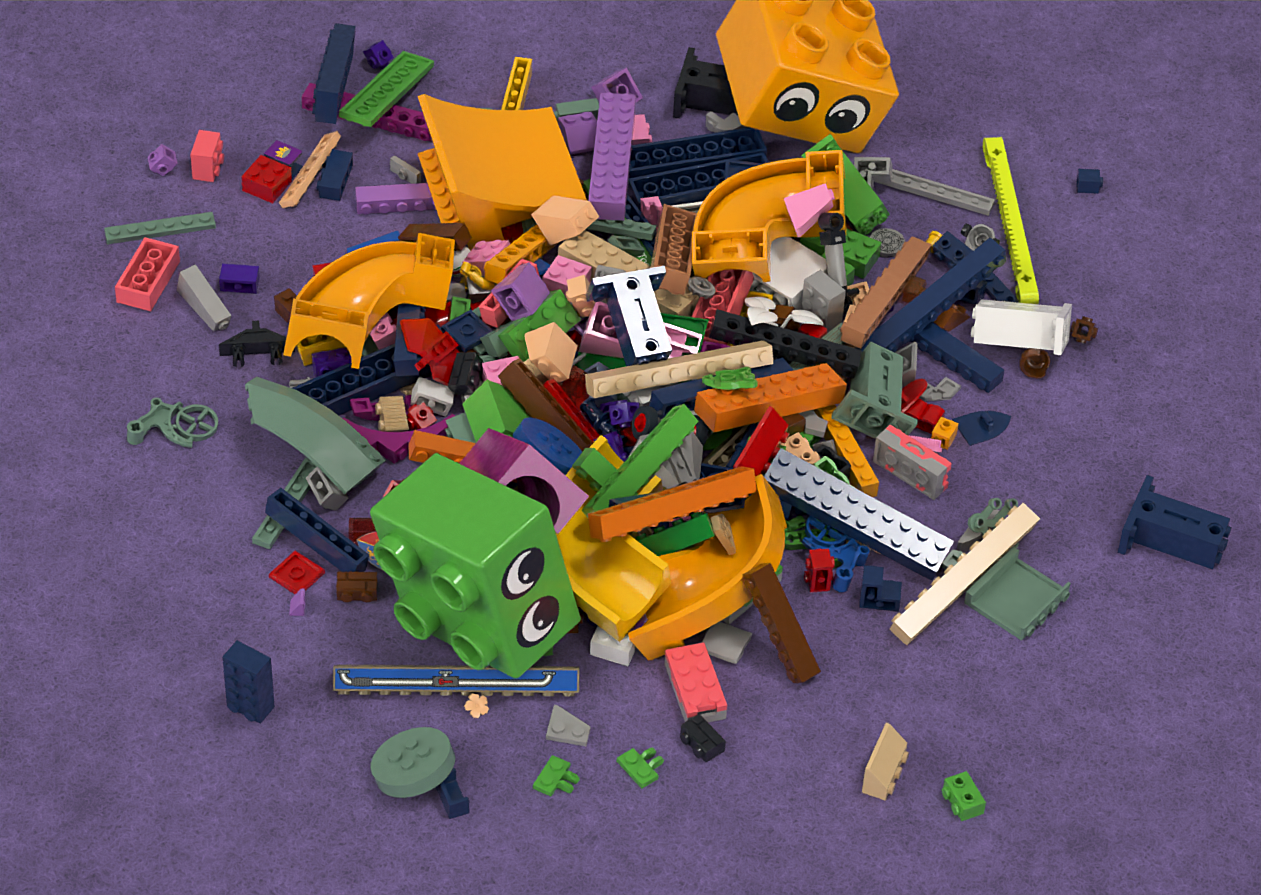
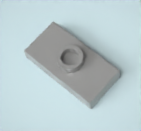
[390,155,421,184]

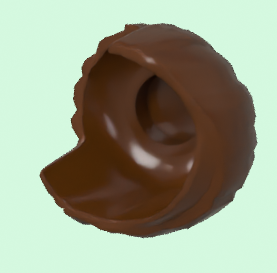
[1019,348,1050,379]

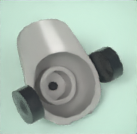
[961,223,1000,251]

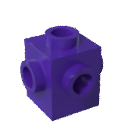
[363,40,394,69]
[609,400,639,428]

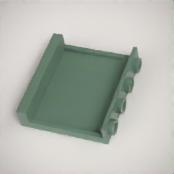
[964,547,1071,641]

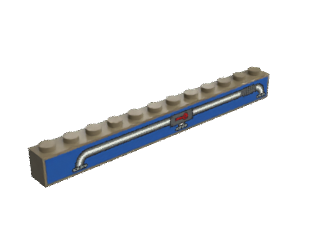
[333,664,579,696]

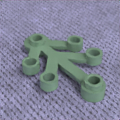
[968,498,1032,548]

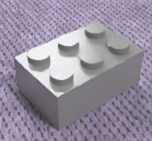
[801,270,846,333]

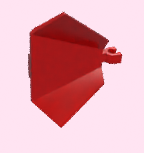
[400,318,460,386]

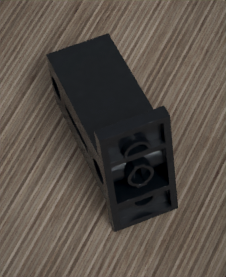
[673,47,738,119]

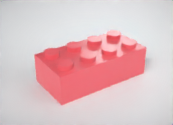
[115,237,180,311]

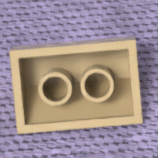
[862,723,909,800]

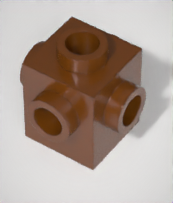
[1070,316,1098,344]

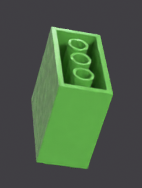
[463,379,532,443]

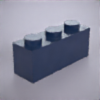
[316,149,353,201]

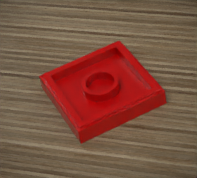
[269,551,325,594]

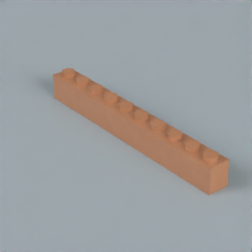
[840,236,932,349]

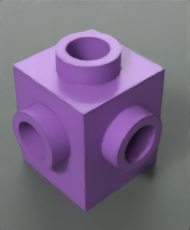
[148,144,178,176]

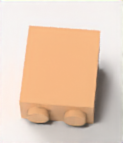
[531,196,599,245]
[524,322,577,383]

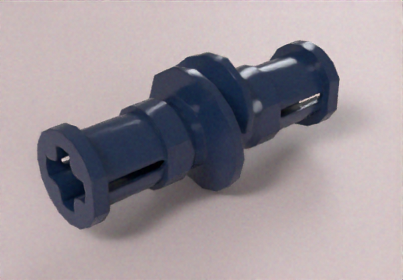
[580,398,628,446]

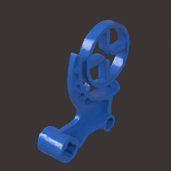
[802,516,870,592]

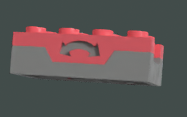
[873,425,952,500]
[664,642,727,722]

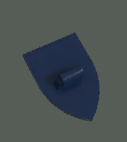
[952,411,1011,446]

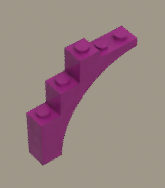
[342,414,455,464]

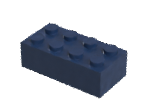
[222,640,275,724]

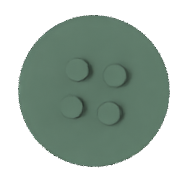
[371,727,455,798]

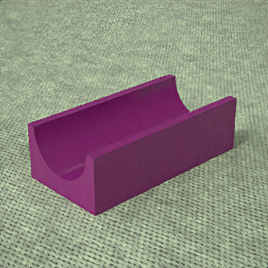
[459,428,589,534]

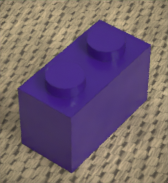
[219,264,260,294]

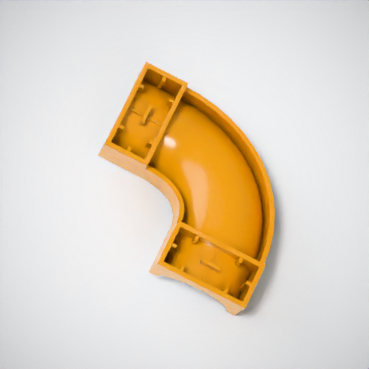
[283,233,455,369]
[628,474,787,660]

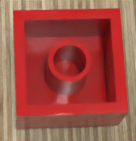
[241,155,292,203]

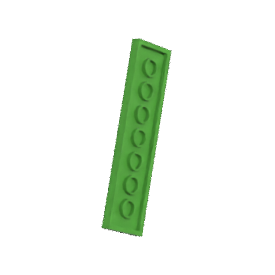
[339,51,434,127]

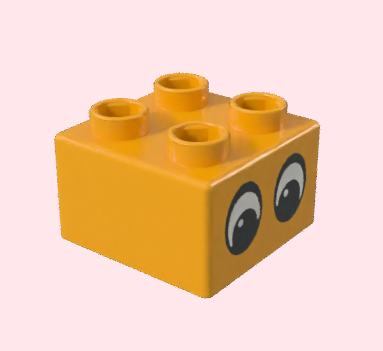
[716,0,899,153]

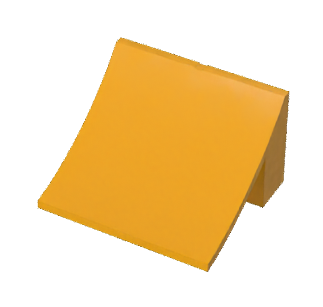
[417,94,587,251]

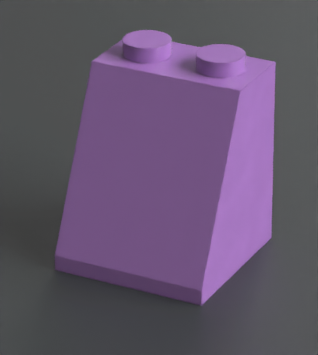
[491,262,550,321]

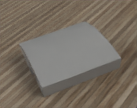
[702,622,752,664]

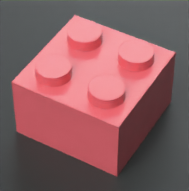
[191,130,224,182]

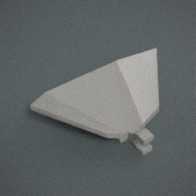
[628,432,703,490]

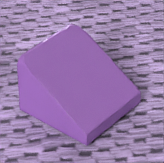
[289,589,306,616]

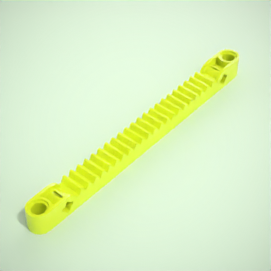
[983,137,1039,304]

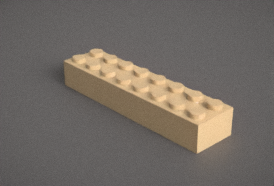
[558,230,699,317]

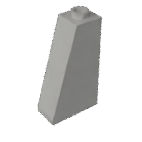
[176,264,231,331]

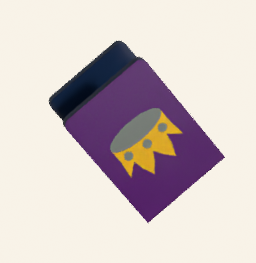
[264,140,303,179]

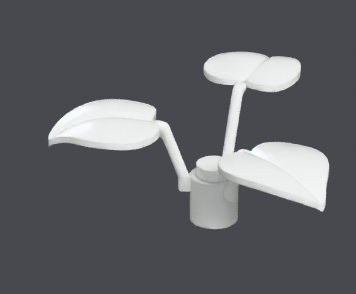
[745,297,823,328]

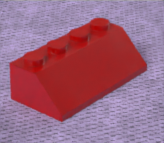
[733,406,790,494]

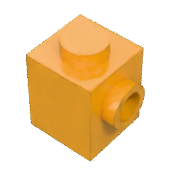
[931,417,959,450]

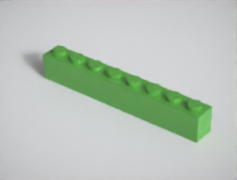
[582,404,699,518]

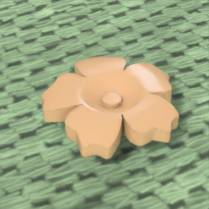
[464,693,489,718]

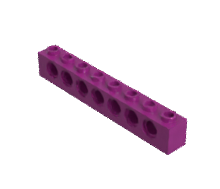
[302,83,432,142]

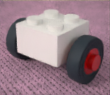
[632,406,709,446]

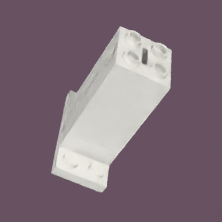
[971,299,1072,355]

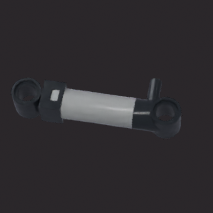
[818,213,860,313]

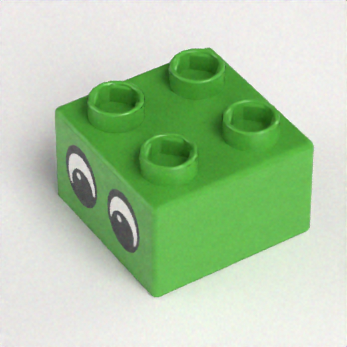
[370,453,581,678]

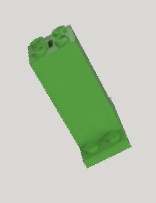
[801,134,890,235]

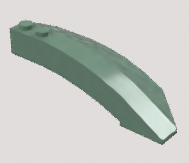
[245,377,386,495]

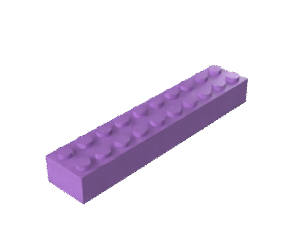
[588,93,636,221]

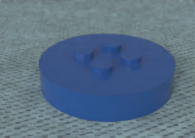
[513,418,582,475]

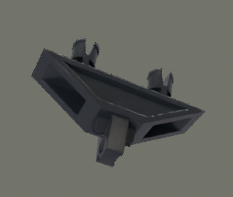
[219,320,295,367]

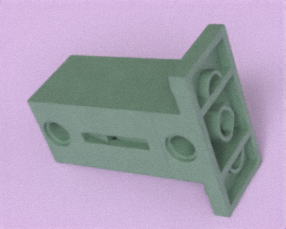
[832,342,917,439]

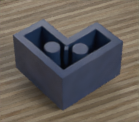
[859,565,902,612]

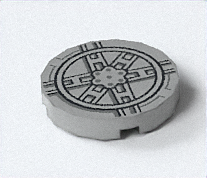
[870,228,905,258]

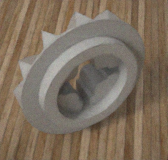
[687,277,716,299]

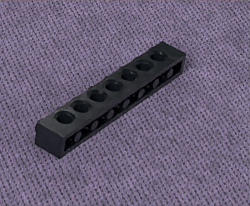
[709,309,862,379]

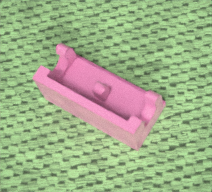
[640,196,662,232]

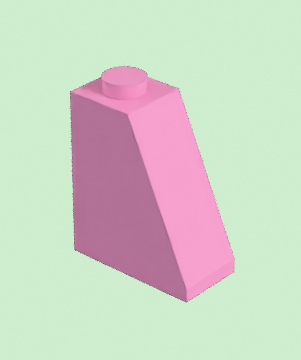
[784,183,835,237]

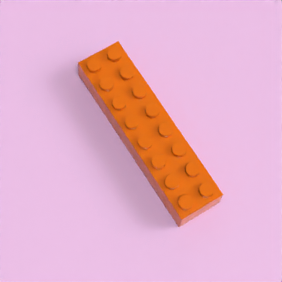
[694,363,847,433]

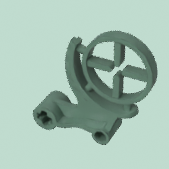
[127,398,218,448]

